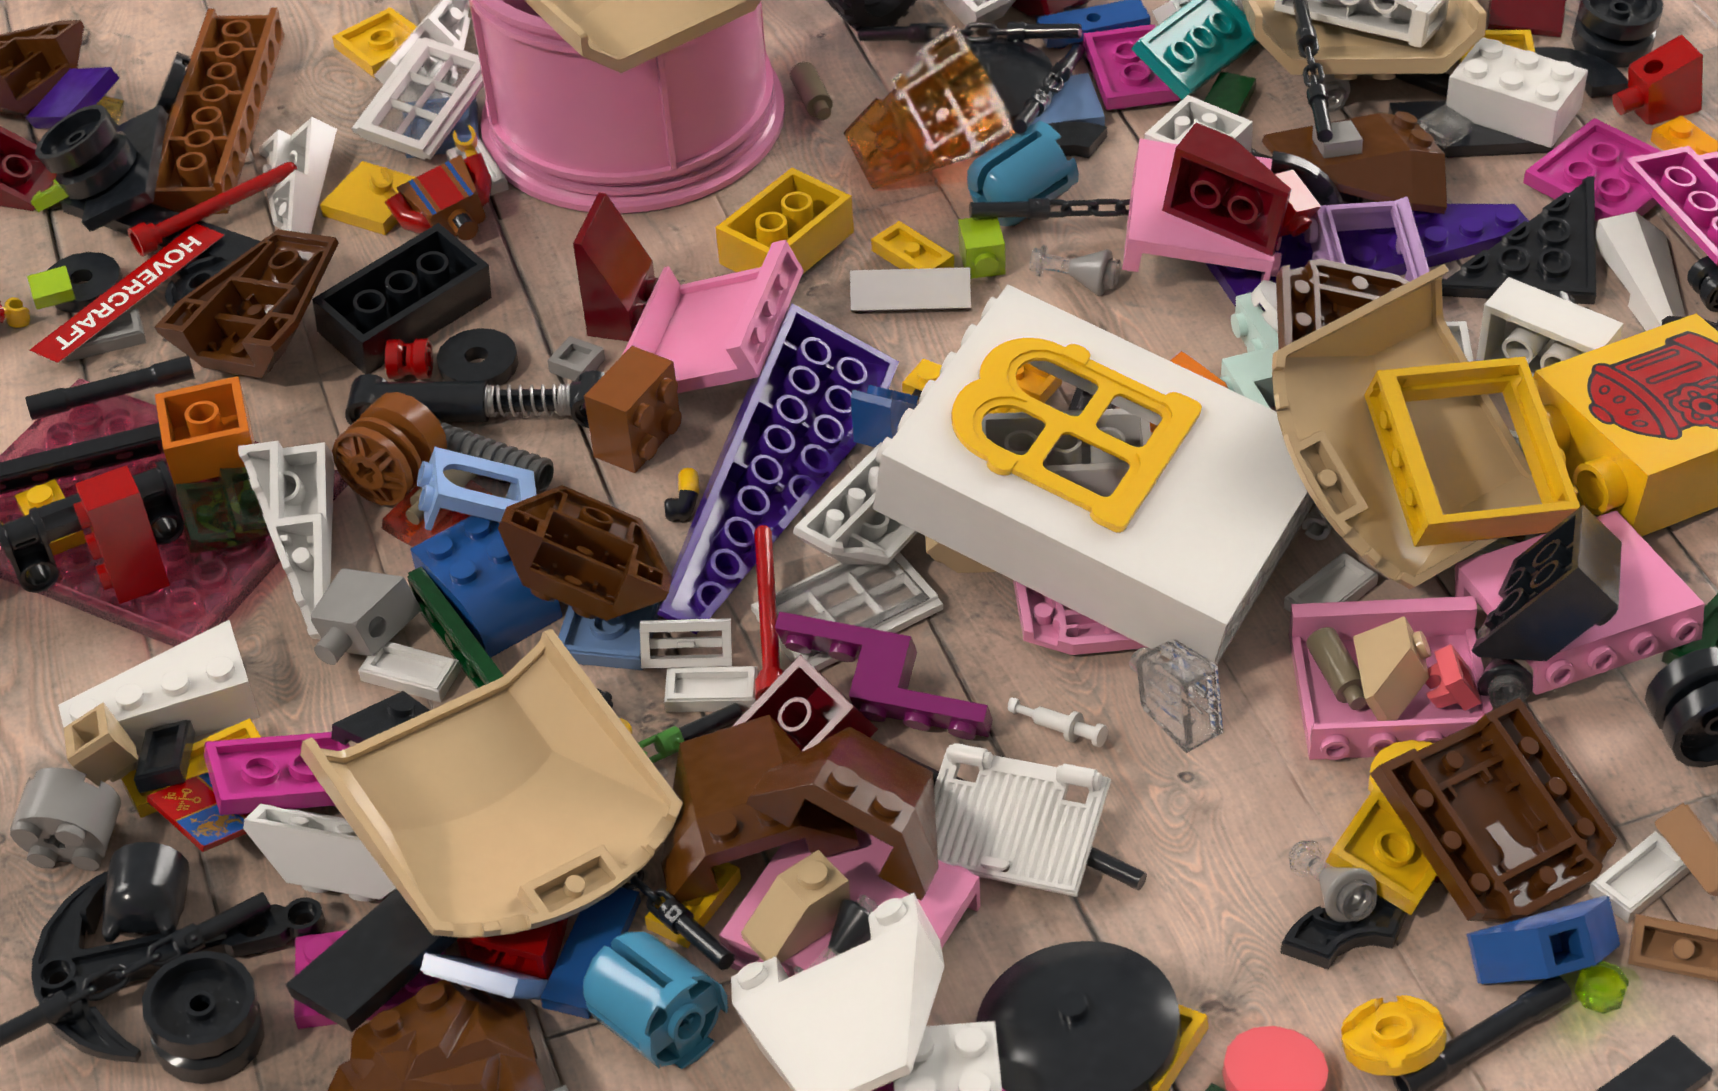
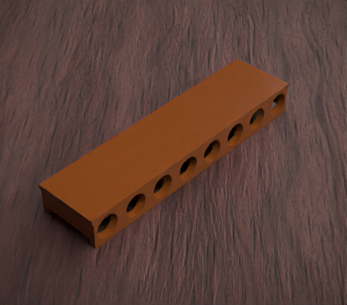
[152,7,285,214]

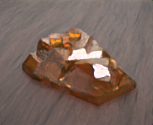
[843,25,1016,189]

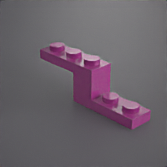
[775,611,993,740]

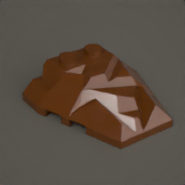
[327,979,546,1091]

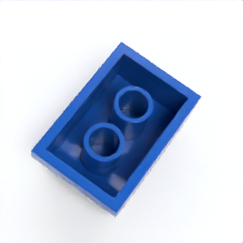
[410,515,562,658]

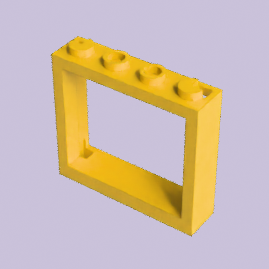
[1364,356,1580,547]

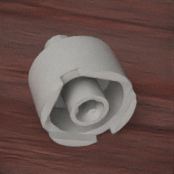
[10,768,121,871]

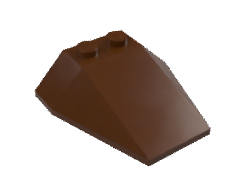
[0,20,84,116]
[1262,111,1447,214]
[154,229,339,378]
[498,485,672,621]
[661,715,860,903]
[746,727,938,901]

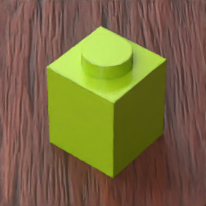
[958,218,1006,279]

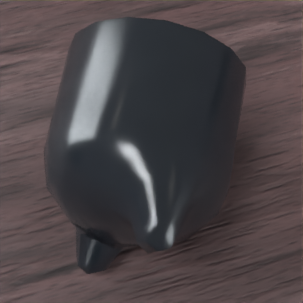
[102,842,190,942]

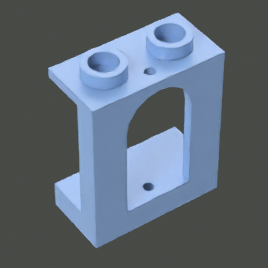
[417,447,537,530]

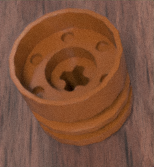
[332,392,447,505]

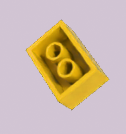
[715,167,854,275]

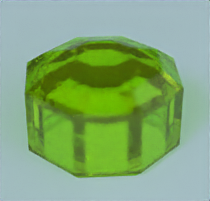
[1574,961,1629,1014]

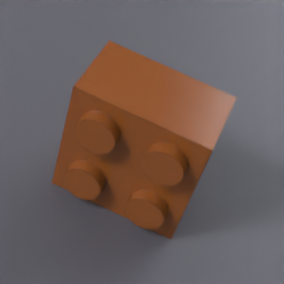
[584,346,682,473]

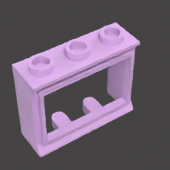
[1303,196,1429,282]

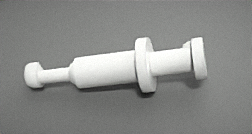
[1007,697,1108,747]

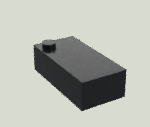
[312,223,492,374]

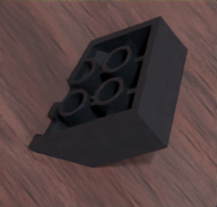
[1471,505,1622,661]

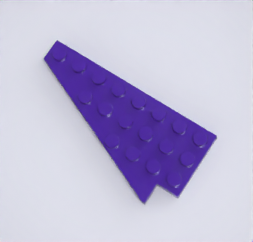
[1205,203,1529,311]

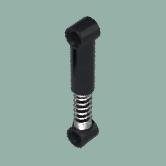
[345,370,605,428]

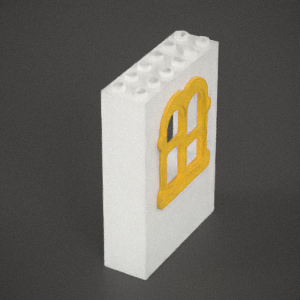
[871,284,1315,678]

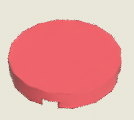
[1222,1026,1329,1091]

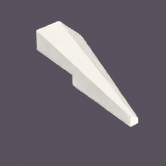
[374,0,471,103]
[259,117,337,234]
[1595,212,1685,331]
[238,441,334,640]

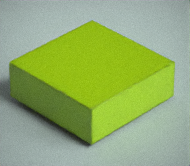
[27,266,76,310]

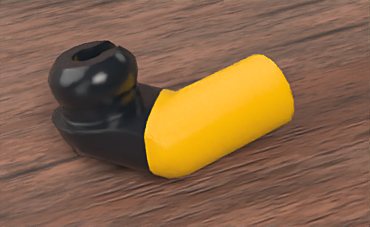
[664,467,700,522]

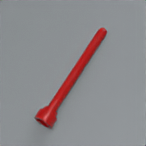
[128,162,297,257]
[754,525,784,700]

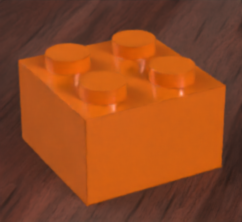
[155,376,255,486]

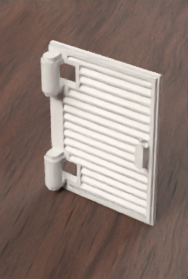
[934,743,1111,897]

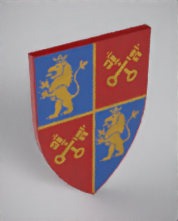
[147,772,250,852]

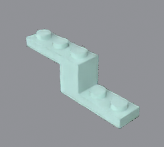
[1218,293,1278,408]

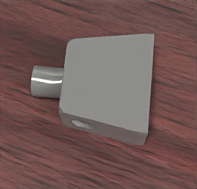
[311,568,421,665]

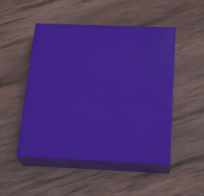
[26,67,120,129]

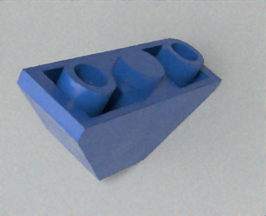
[851,385,919,447]
[1466,895,1621,984]

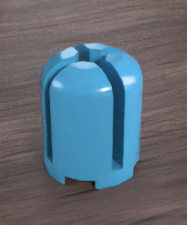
[967,120,1079,227]
[583,932,728,1069]

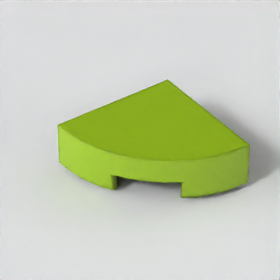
[31,179,69,213]

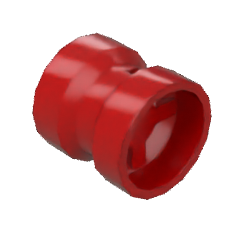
[385,339,433,380]

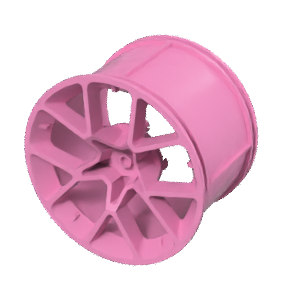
[469,0,785,213]

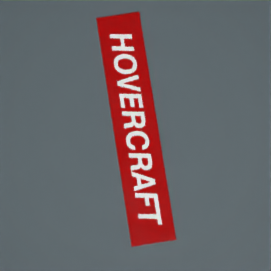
[29,223,225,363]

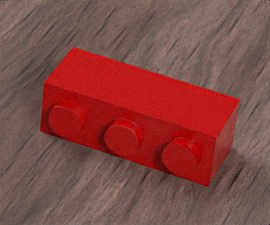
[73,465,170,604]

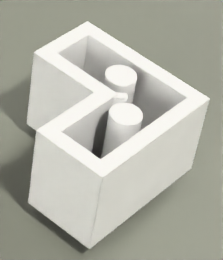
[1144,95,1253,153]

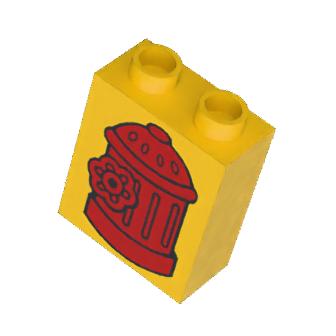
[1533,313,1718,537]

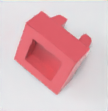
[1425,644,1481,711]

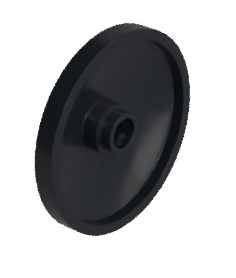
[907,37,1055,137]
[976,941,1182,1091]

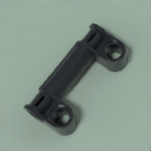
[0,460,185,593]

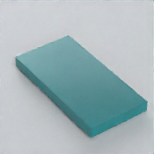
[1131,0,1259,100]

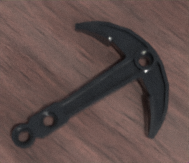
[31,870,325,1062]

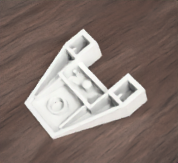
[731,893,945,1091]

